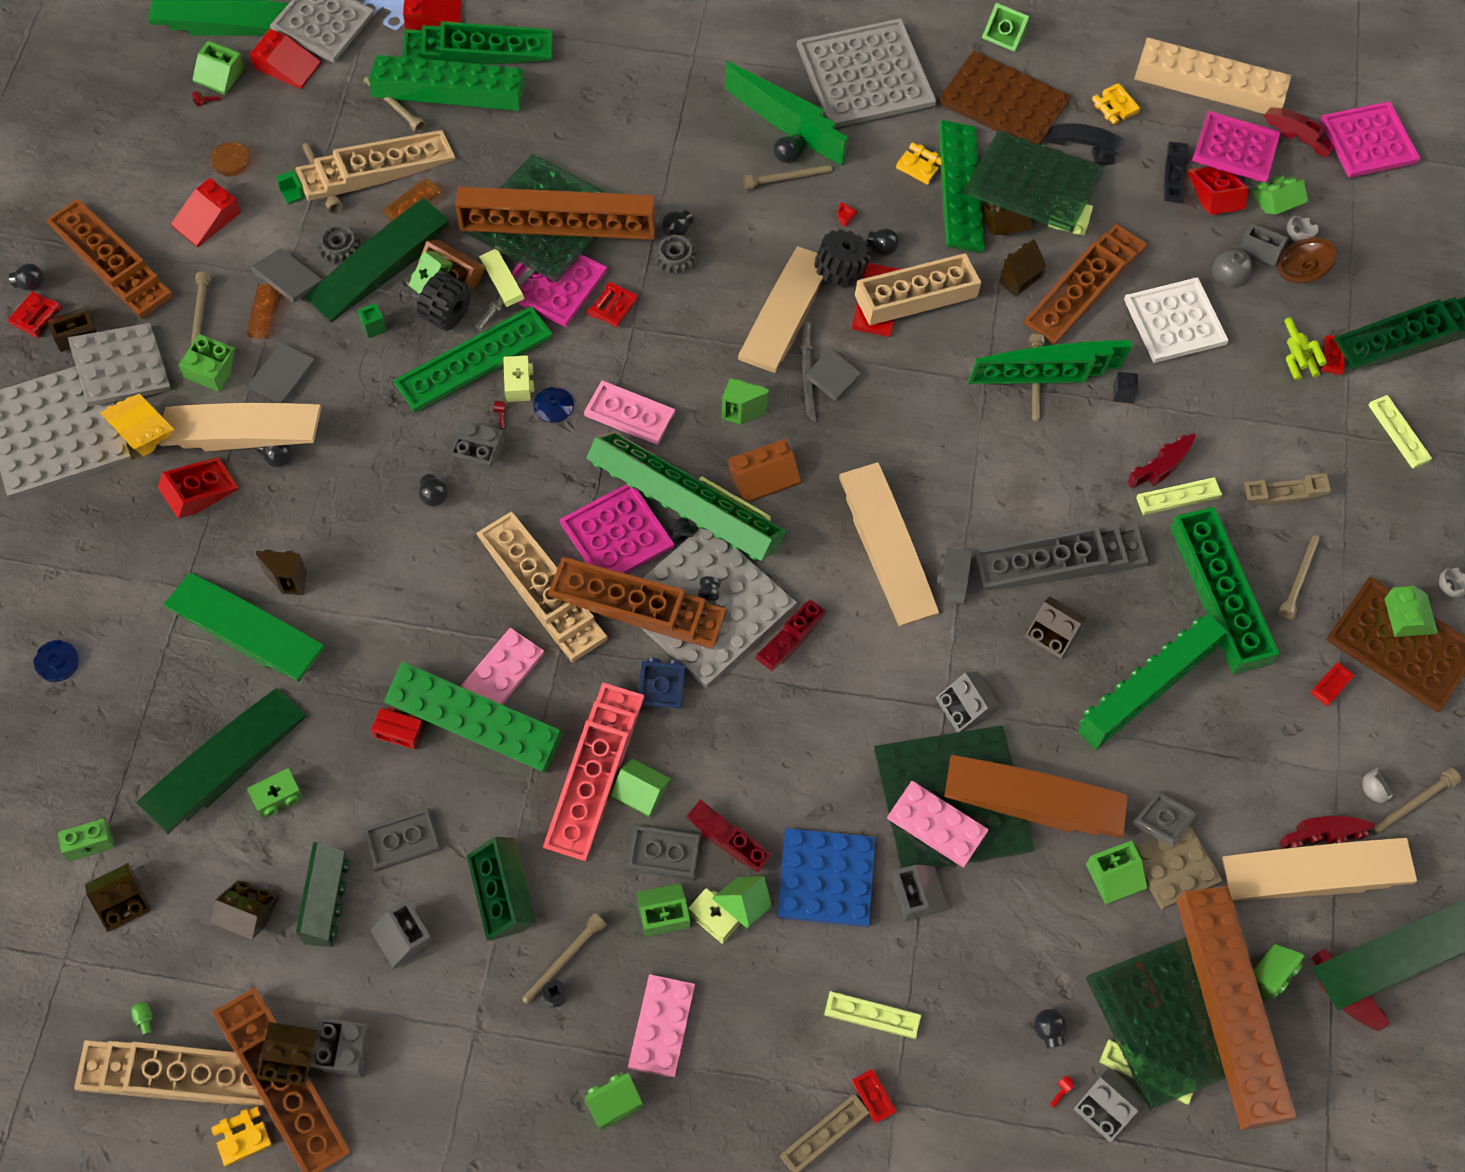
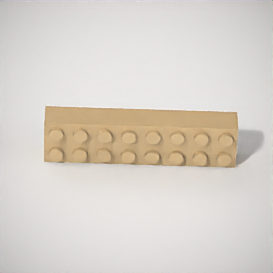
[1134,37,1291,114]

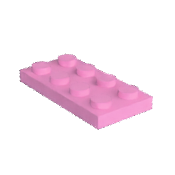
[584,381,675,445]
[460,628,545,705]
[887,781,989,868]
[628,974,695,1078]

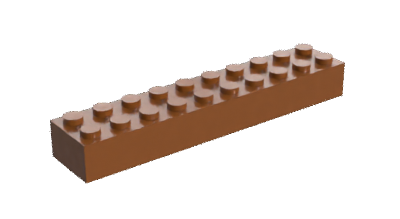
[455,187,656,240]
[1176,886,1296,1131]

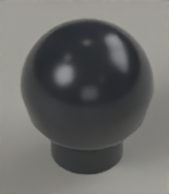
[774,135,804,163]
[662,210,694,236]
[867,228,899,255]
[9,263,44,291]
[257,445,292,467]
[419,474,448,507]
[1034,1009,1067,1049]

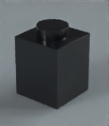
[1113,372,1138,403]

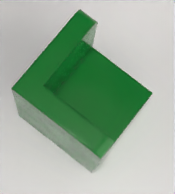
[276,170,305,205]
[357,303,387,339]

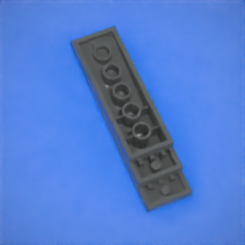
[974,525,1148,589]

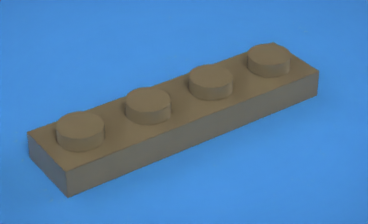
[779,1094,869,1172]

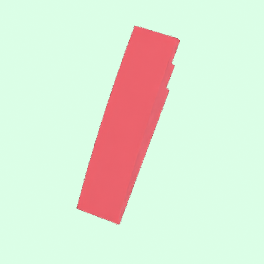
[543,683,645,862]

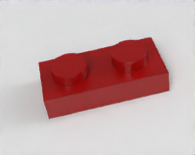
[1321,335,1345,376]
[851,1069,896,1124]

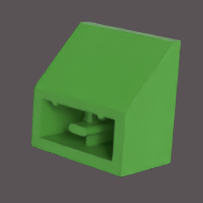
[192,41,245,94]
[1250,175,1308,215]
[178,334,235,392]
[722,378,769,425]
[1086,840,1147,905]
[636,883,690,937]
[1253,944,1304,1002]
[585,1073,643,1131]

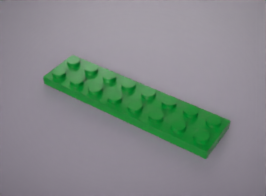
[938,120,985,254]
[393,306,553,413]

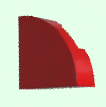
[838,202,857,227]

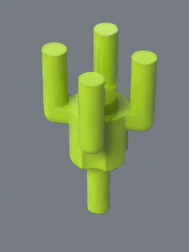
[1284,317,1327,381]

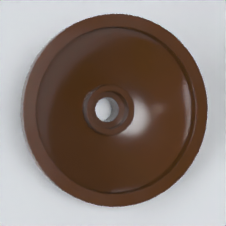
[1277,237,1337,283]

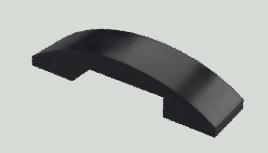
[1046,123,1124,156]
[1163,141,1188,204]

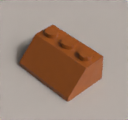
[417,240,486,293]
[728,438,801,503]

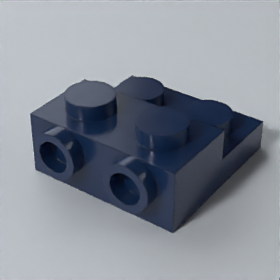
[638,657,686,709]

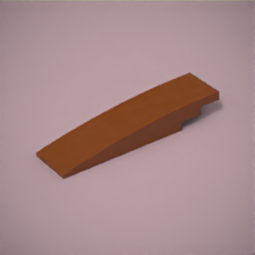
[46,199,173,319]
[1023,224,1147,345]
[548,557,726,649]
[944,755,1128,838]
[212,987,351,1172]

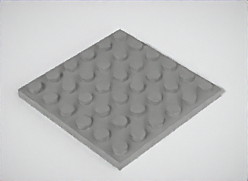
[797,18,936,128]
[0,366,132,500]
[641,528,797,689]

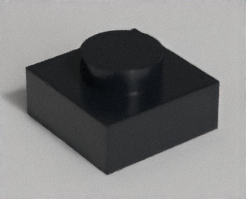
[1091,147,1115,167]

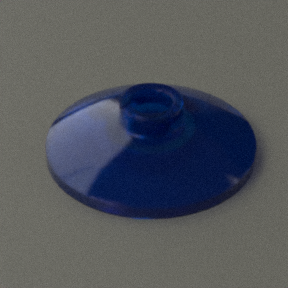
[533,387,574,423]

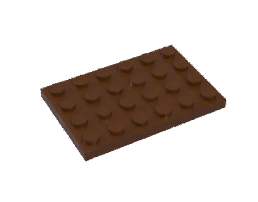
[938,50,1071,150]
[1326,576,1465,713]

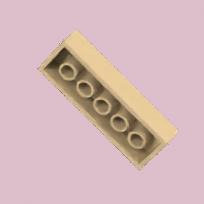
[855,253,981,325]

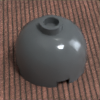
[1212,248,1253,288]

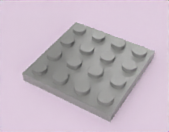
[270,0,374,63]
[68,323,171,407]

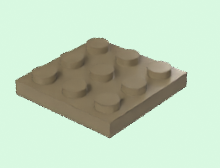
[1134,826,1222,910]

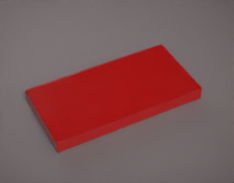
[852,263,901,337]

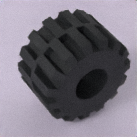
[814,229,871,287]
[416,271,471,331]

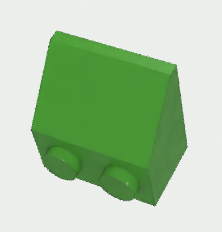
[1385,586,1438,637]

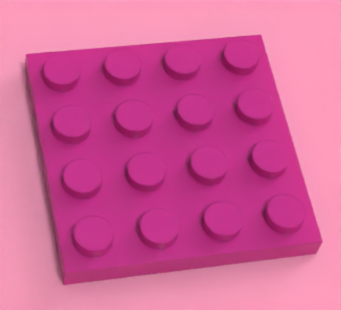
[1320,101,1420,178]
[1192,111,1281,183]
[499,235,607,328]
[559,484,674,574]

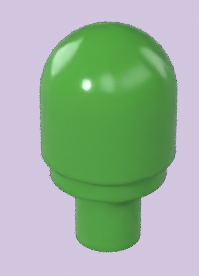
[131,1002,153,1036]

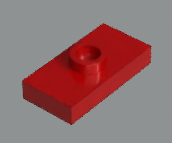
[1310,662,1355,707]

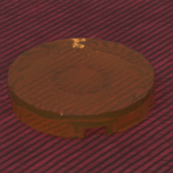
[210,142,250,177]

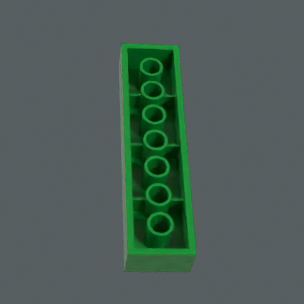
[369,55,525,111]
[1170,507,1279,675]
[1078,613,1227,751]
[384,662,565,773]

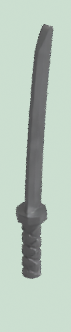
[475,258,548,331]
[800,321,816,423]

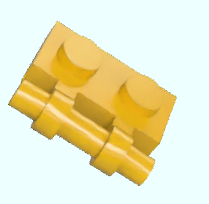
[1092,83,1140,126]
[896,142,941,185]
[211,1106,273,1167]

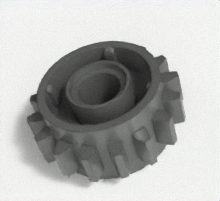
[317,224,361,264]
[654,234,697,275]

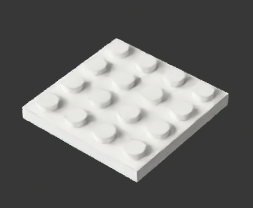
[1124,277,1229,363]

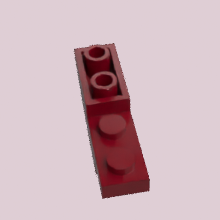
[1263,107,1335,158]
[1127,433,1196,489]
[756,599,827,672]
[685,799,772,873]
[1279,816,1375,849]
[1311,948,1390,1032]

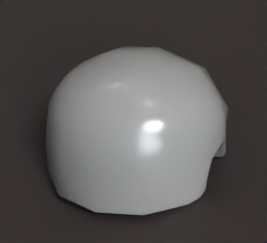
[1286,216,1319,242]
[1439,568,1465,598]
[1362,768,1393,803]

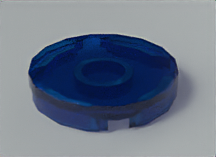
[33,640,79,682]

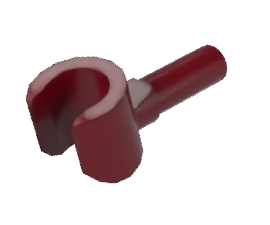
[192,91,220,107]
[493,401,507,429]

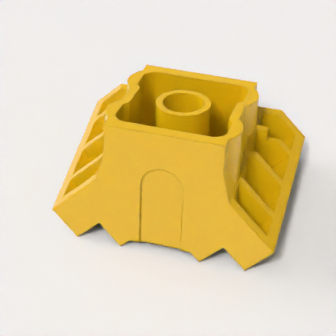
[100,394,174,457]

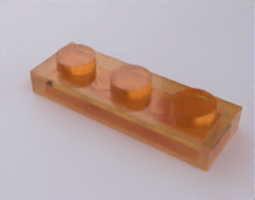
[383,177,440,221]
[247,284,278,339]

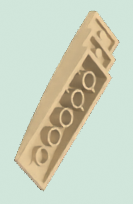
[296,130,455,201]
[738,246,824,373]
[159,403,322,452]
[839,462,939,627]
[477,511,608,663]
[1222,838,1417,901]
[74,1040,264,1106]

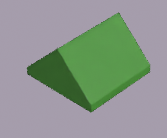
[982,3,1030,52]
[611,759,671,817]
[712,876,772,928]

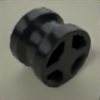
[669,518,693,543]
[698,576,721,601]
[542,980,567,1008]

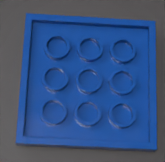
[777,828,875,927]

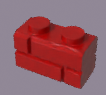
[371,707,425,750]

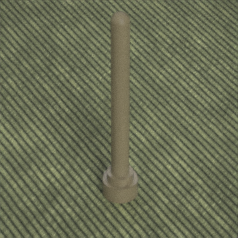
[364,76,427,134]
[303,143,343,214]
[743,165,833,190]
[191,272,212,345]
[1029,334,1045,422]
[1278,535,1320,620]
[1373,768,1462,833]
[522,913,607,1004]

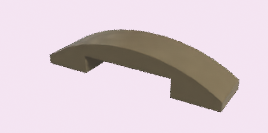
[1243,473,1331,504]

